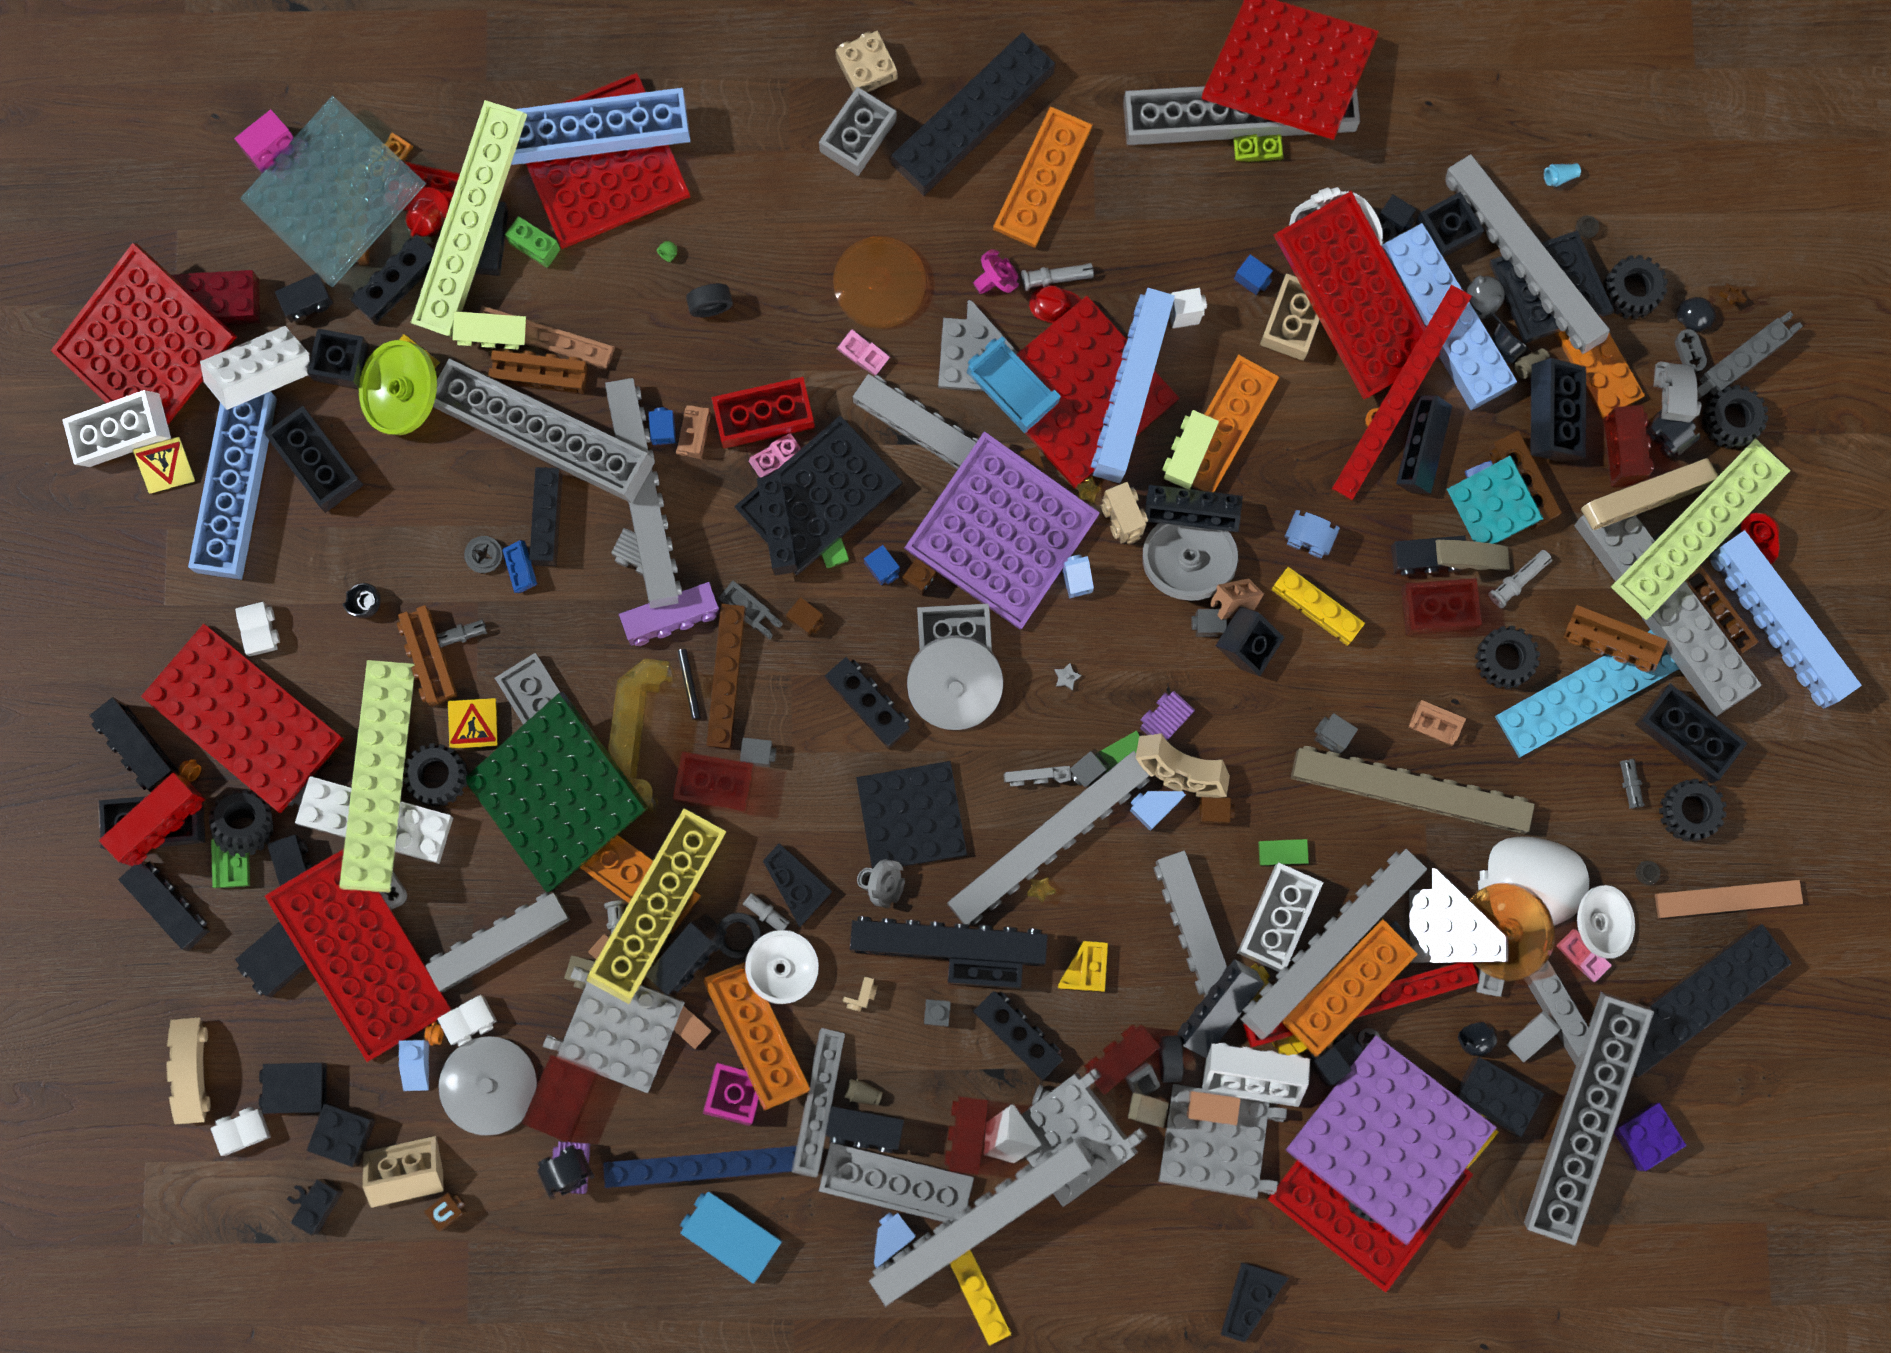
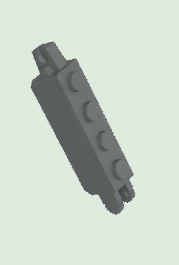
[1697,311,1803,400]

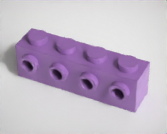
[619,582,720,646]

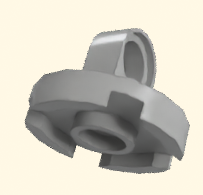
[857,859,905,908]

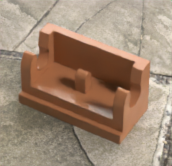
[676,405,711,459]
[1211,579,1264,620]
[1408,700,1466,746]
[1187,1091,1240,1125]

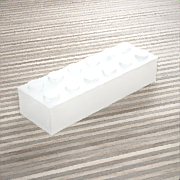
[295,776,453,864]

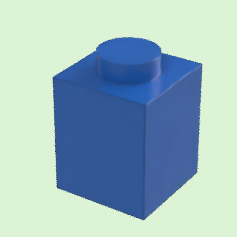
[1234,255,1273,295]
[649,407,676,445]
[864,545,900,585]

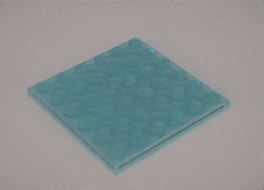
[240,95,426,287]

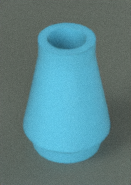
[1544,163,1581,187]

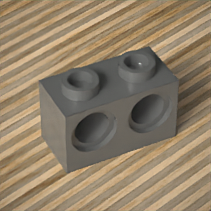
[1314,713,1358,754]

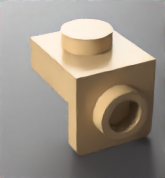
[843,977,878,1012]

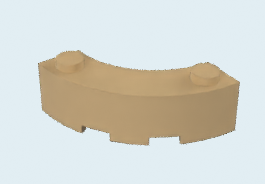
[1135,733,1230,798]
[167,1017,210,1124]

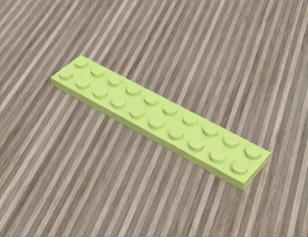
[411,101,527,337]
[1611,439,1790,620]
[340,660,415,892]

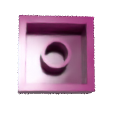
[234,110,299,175]
[703,1063,758,1126]

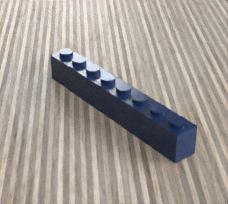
[603,1146,797,1188]

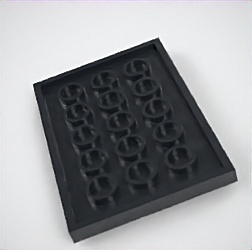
[734,415,903,576]

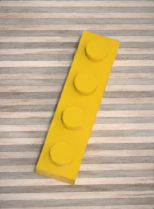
[950,1249,1011,1345]

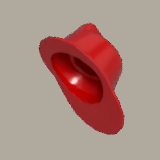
[405,187,449,237]
[1029,286,1081,324]
[1741,513,1779,564]

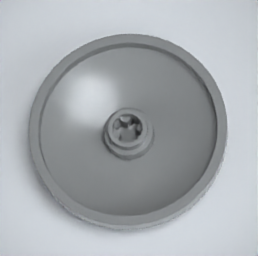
[1143,523,1238,600]
[907,635,1003,730]
[439,1037,538,1135]

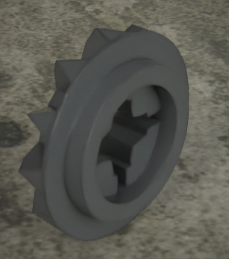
[464,536,503,574]

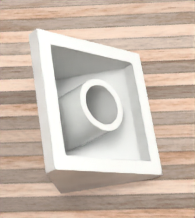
[984,1104,1041,1163]

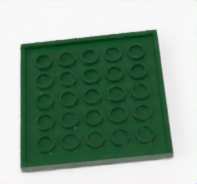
[466,692,649,893]

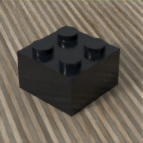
[1416,191,1484,258]
[307,328,369,389]
[1215,606,1285,677]
[306,1104,376,1167]

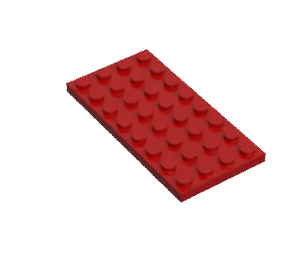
[1274,191,1441,400]
[141,624,344,813]
[265,849,452,1062]

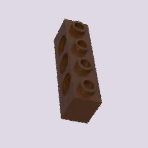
[1489,431,1562,530]
[1685,565,1760,655]

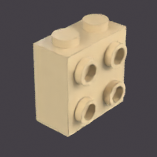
[836,31,897,92]
[1101,482,1148,544]

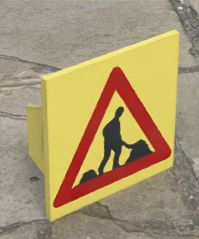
[133,437,195,494]

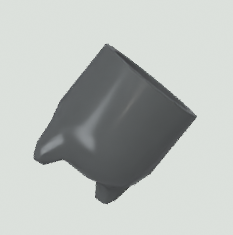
[1465,275,1505,319]

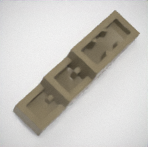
[1436,540,1510,571]
[1128,1093,1170,1128]

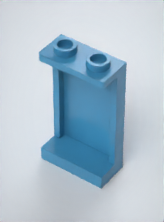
[967,336,1061,433]
[680,1191,783,1284]

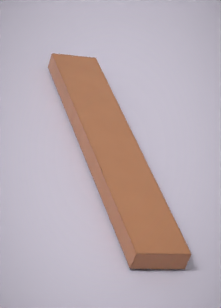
[479,306,615,370]
[1655,880,1803,918]
[588,934,712,1049]

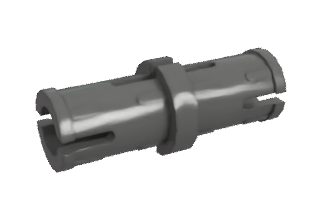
[437,619,487,648]
[1620,759,1645,809]

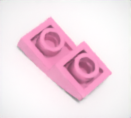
[749,433,801,477]

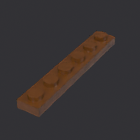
[706,604,746,748]

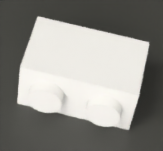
[1169,288,1207,329]

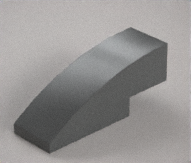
[1125,1063,1160,1096]

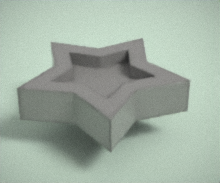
[1054,663,1081,691]

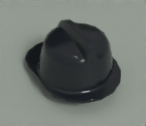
[1491,313,1533,364]

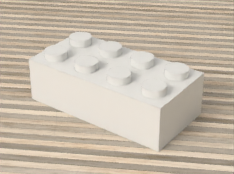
[200,326,310,410]
[63,390,171,467]
[1237,863,1323,972]
[1202,1043,1310,1107]

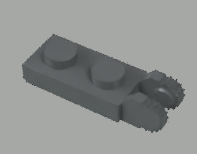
[718,581,783,639]

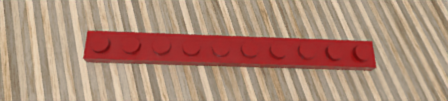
[1332,284,1472,500]
[1244,962,1479,1048]

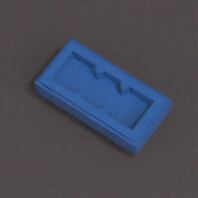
[502,540,537,593]

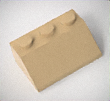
[363,1136,444,1207]

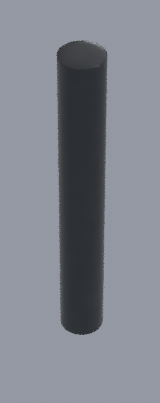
[677,649,701,720]

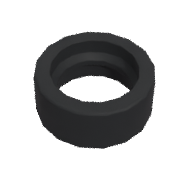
[686,283,733,317]
[719,912,762,960]
[1159,1035,1183,1083]

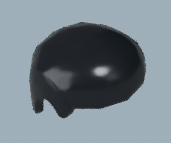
[1677,297,1716,332]
[343,583,381,619]
[1457,1022,1497,1056]

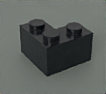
[1309,1032,1363,1086]

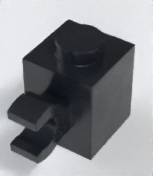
[1378,194,1416,242]

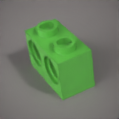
[505,216,560,268]

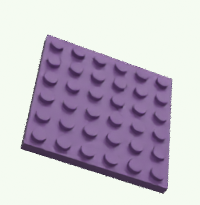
[904,432,1100,629]
[1286,1036,1496,1245]

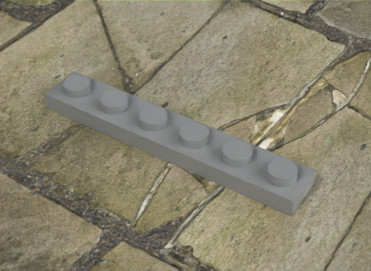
[792,1028,845,1177]

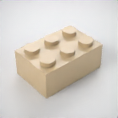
[1260,274,1319,361]

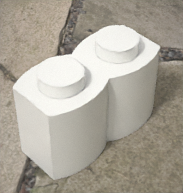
[235,602,280,657]
[438,995,497,1047]
[211,1107,271,1156]

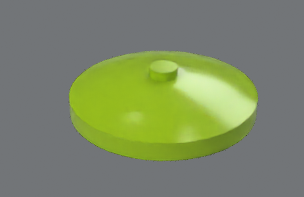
[359,340,437,435]

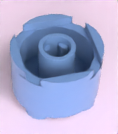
[1285,510,1340,559]

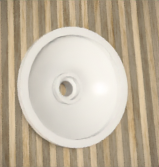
[1577,885,1635,958]
[745,930,818,1004]

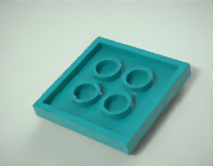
[1447,456,1544,544]

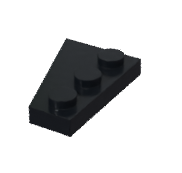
[763,843,832,928]
[1220,1262,1289,1343]

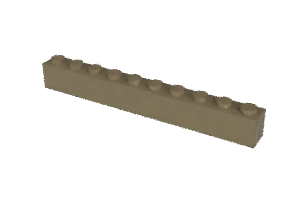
[1290,746,1534,834]

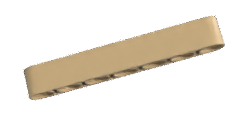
[1581,458,1718,530]

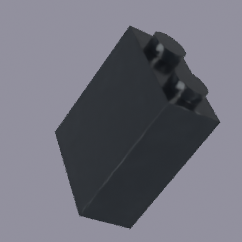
[235,921,307,997]
[259,1062,327,1114]

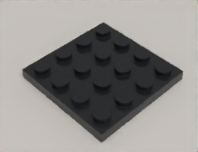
[1489,230,1614,344]
[856,761,967,869]

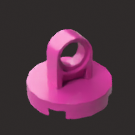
[973,249,1019,294]

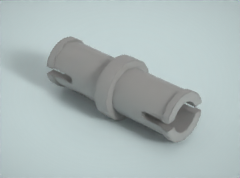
[743,892,790,931]

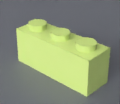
[452,311,526,349]
[1162,410,1219,489]

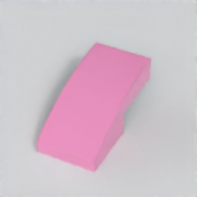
[837,330,890,375]
[1556,929,1612,982]

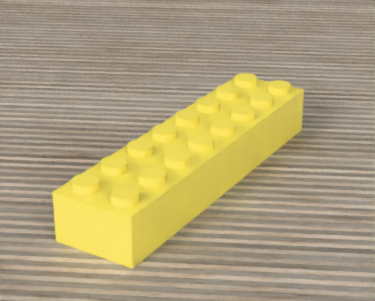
[586,809,726,1004]

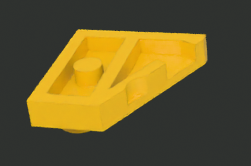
[1058,941,1108,992]

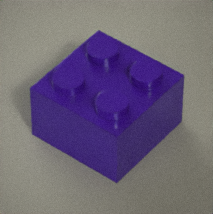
[1613,1103,1686,1171]

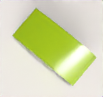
[1234,134,1284,161]

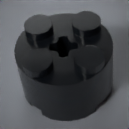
[1644,409,1700,459]
[537,1145,595,1199]

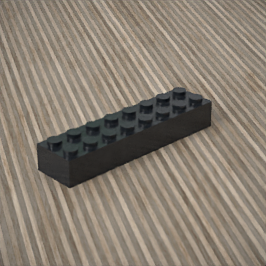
[891,32,1055,196]
[850,916,1047,967]
[1632,924,1792,1078]

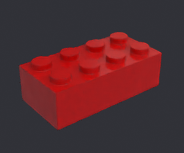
[711,377,815,449]
[99,773,206,866]

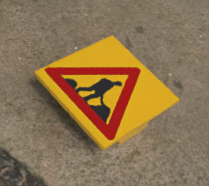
[448,698,498,749]

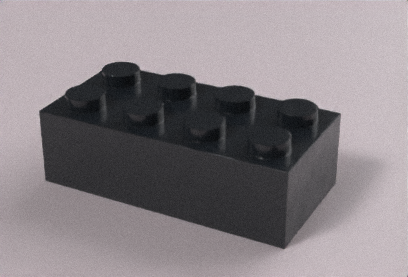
[1531,358,1586,463]
[264,406,363,513]
[1635,683,1747,784]
[89,697,180,793]
[99,795,205,851]

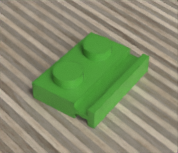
[211,839,250,888]

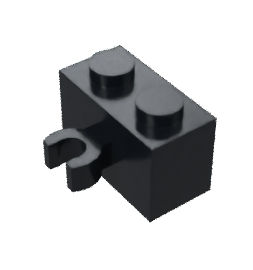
[287,1179,344,1235]

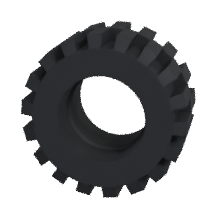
[1603,255,1668,319]
[1702,385,1768,449]
[1475,626,1540,689]
[404,743,468,807]
[1659,779,1727,842]
[209,790,273,857]

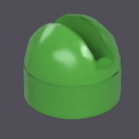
[657,241,677,262]

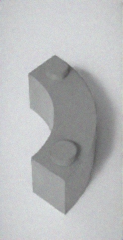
[1653,362,1701,423]

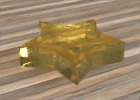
[1077,476,1102,503]
[1027,877,1055,903]

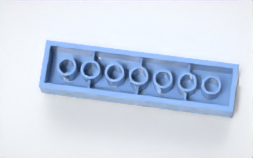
[511,88,690,165]
[1382,224,1517,411]
[1091,288,1175,483]
[188,391,277,580]
[1709,530,1862,709]

